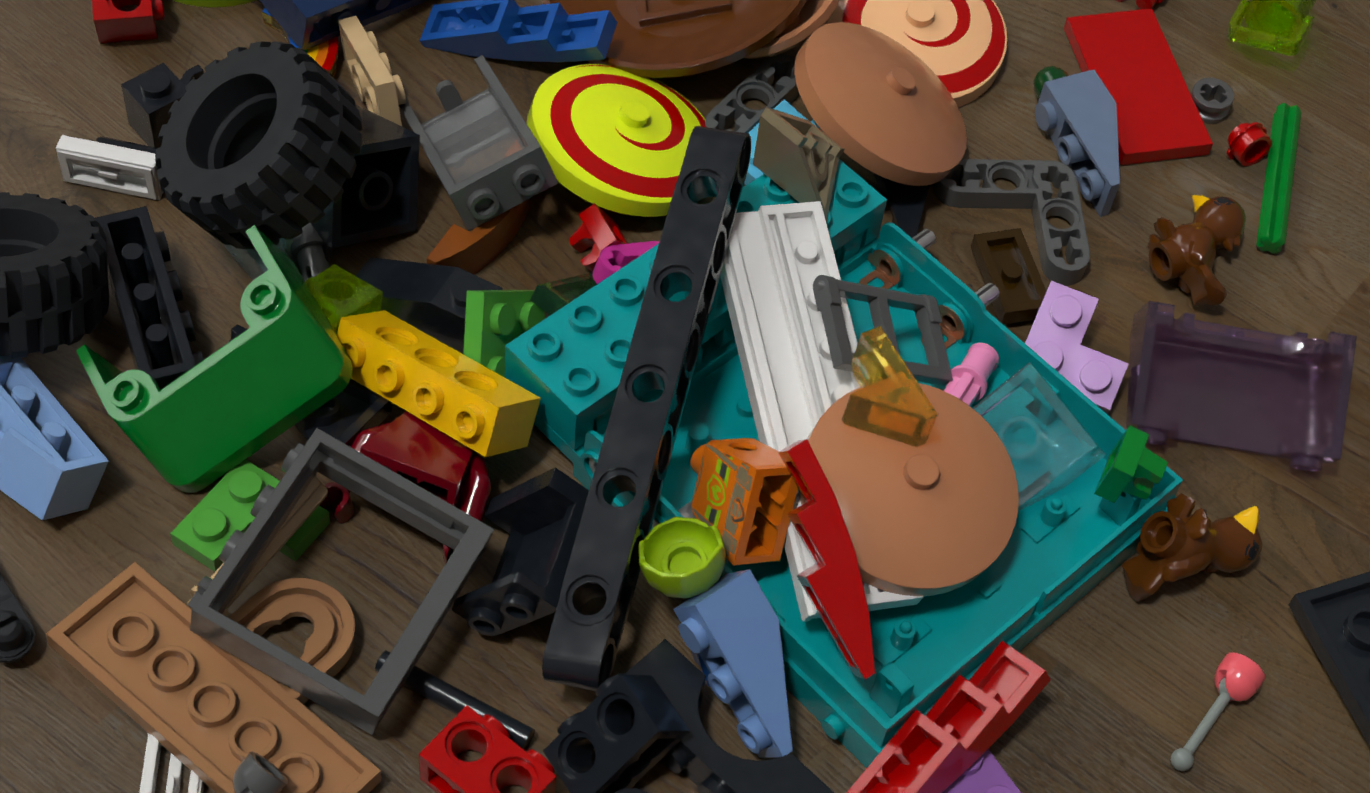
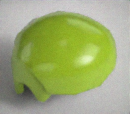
[638,517,726,598]

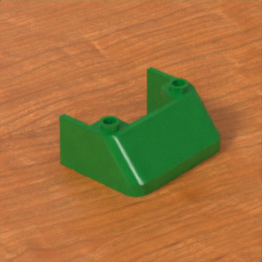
[76,225,353,493]

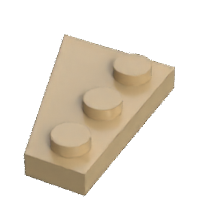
[338,16,406,126]

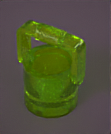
[1228,0,1317,56]

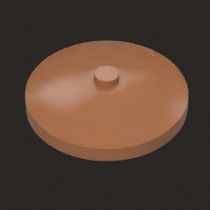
[794,22,967,186]
[798,381,1019,596]

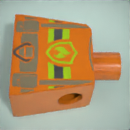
[690,438,798,566]

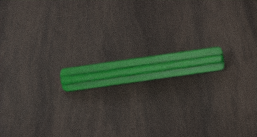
[1256,103,1302,254]

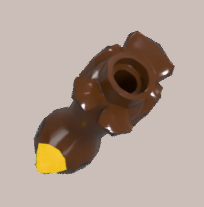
[1147,195,1246,306]
[1122,493,1262,602]

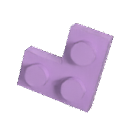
[1025,281,1129,414]

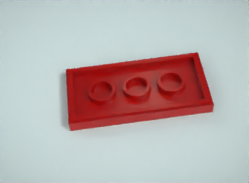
[1064,8,1213,165]

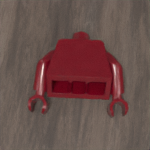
[319,411,491,564]

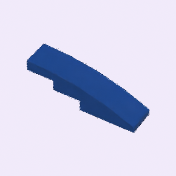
[420,0,618,62]

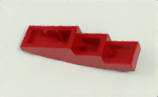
[778,439,875,679]
[846,641,1051,793]

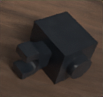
[121,62,204,148]

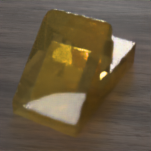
[842,326,938,447]

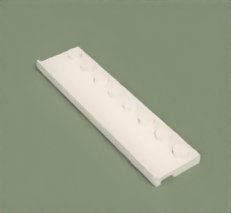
[720,201,924,622]

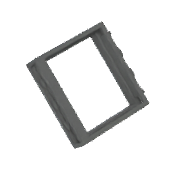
[187,428,494,735]

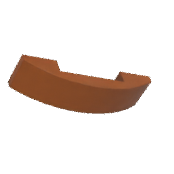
[427,139,535,274]

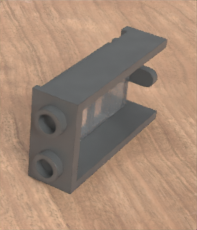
[399,55,558,231]

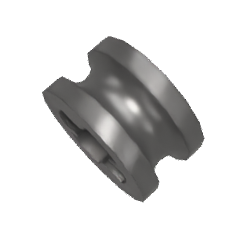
[1191,78,1234,124]

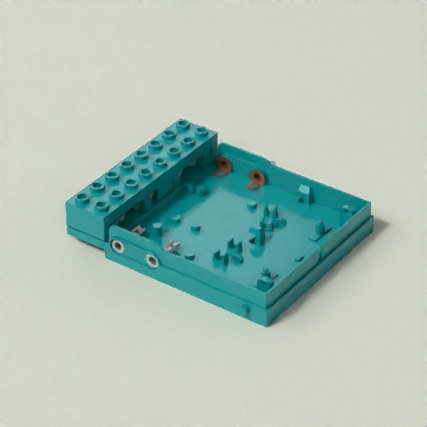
[505,159,1183,768]

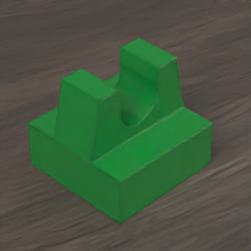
[1094,425,1168,503]

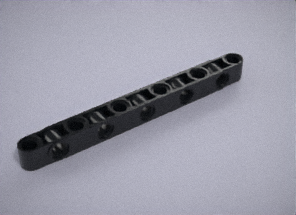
[542,126,751,691]

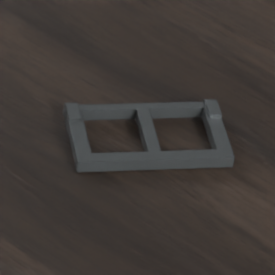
[813,275,953,386]

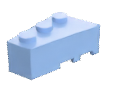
[0,356,108,520]

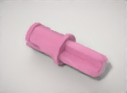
[944,343,1000,407]

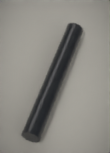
[375,650,535,750]

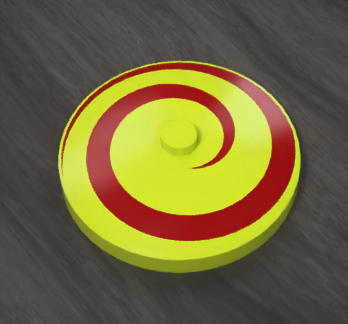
[527,64,706,217]

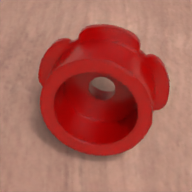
[1226,122,1272,166]

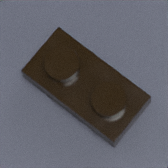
[971,228,1046,324]

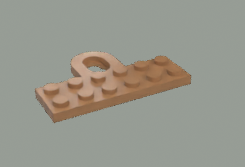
[46,562,381,793]

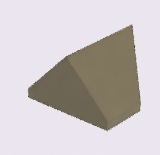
[753,107,845,224]

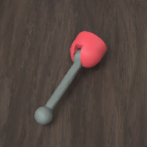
[1171,652,1265,771]

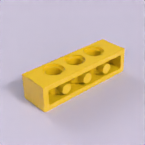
[337,310,541,457]

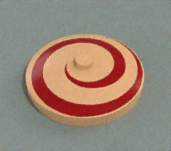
[825,0,1007,108]

